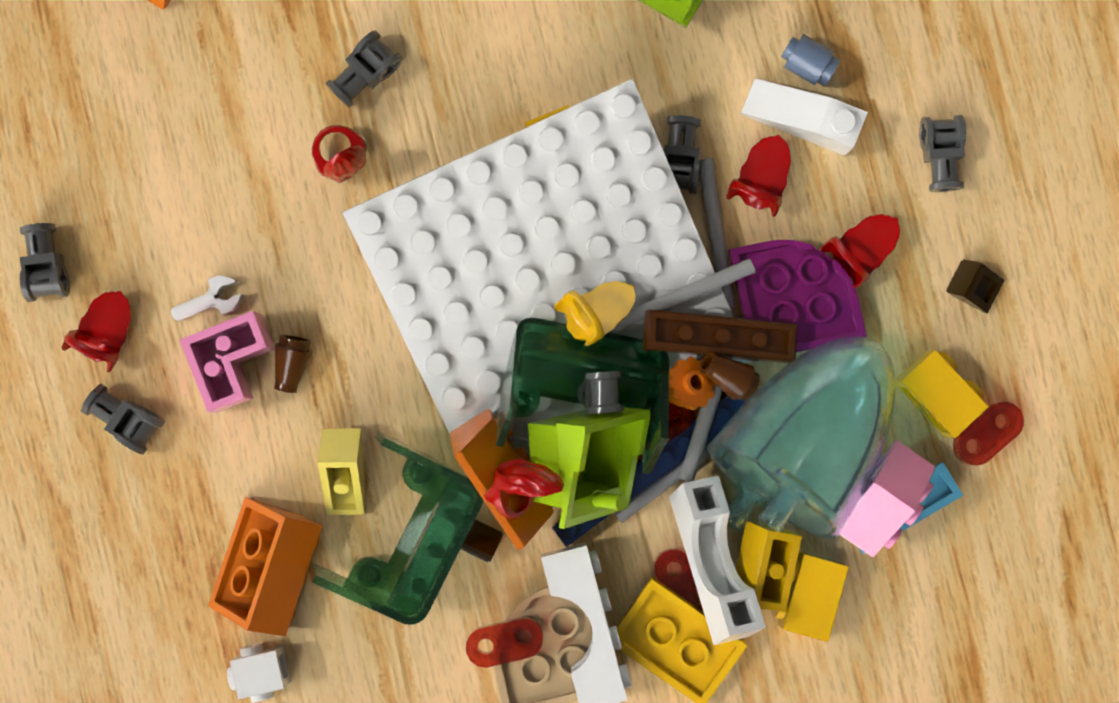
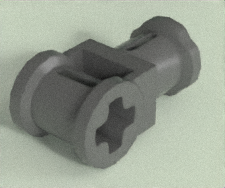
[325,30,403,108]
[663,115,701,194]
[919,115,966,192]
[20,223,70,302]
[576,371,624,414]
[81,384,165,455]

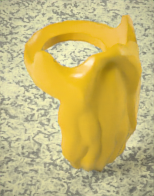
[554,281,636,346]

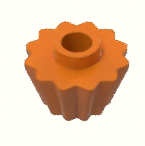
[661,356,716,411]

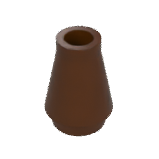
[274,335,313,393]
[699,352,760,401]

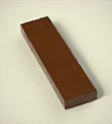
[643,309,797,364]

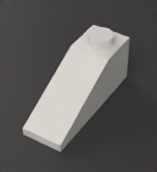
[740,78,868,156]

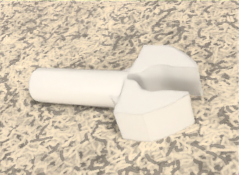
[171,275,244,321]

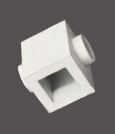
[227,643,291,703]

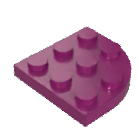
[728,240,867,362]

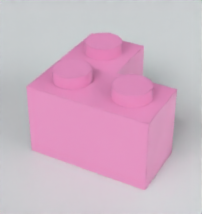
[180,311,275,413]
[834,440,935,557]

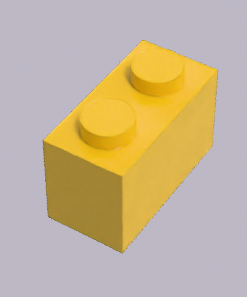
[893,350,989,438]
[736,521,802,612]
[775,551,849,643]

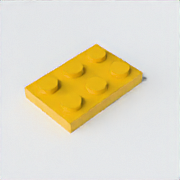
[616,576,748,703]

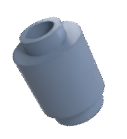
[781,34,841,87]

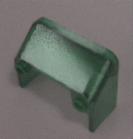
[496,318,669,474]
[309,431,484,625]

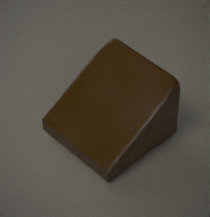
[946,259,1005,314]
[456,518,503,562]

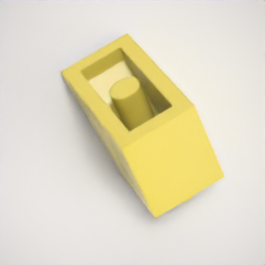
[317,428,365,515]

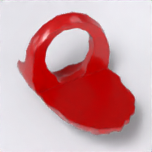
[311,125,367,183]
[726,135,791,217]
[820,214,900,288]
[61,291,131,372]
[484,458,564,519]

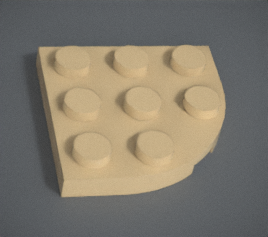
[495,586,592,703]

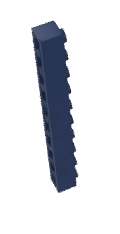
[552,395,759,547]

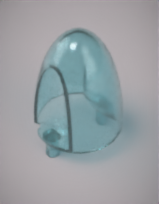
[707,336,896,539]

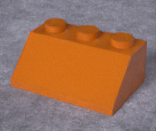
[450,408,554,551]
[208,497,323,637]

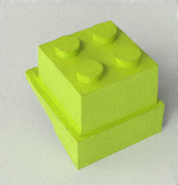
[528,407,650,529]

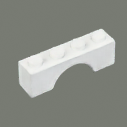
[669,476,766,645]
[541,542,632,703]

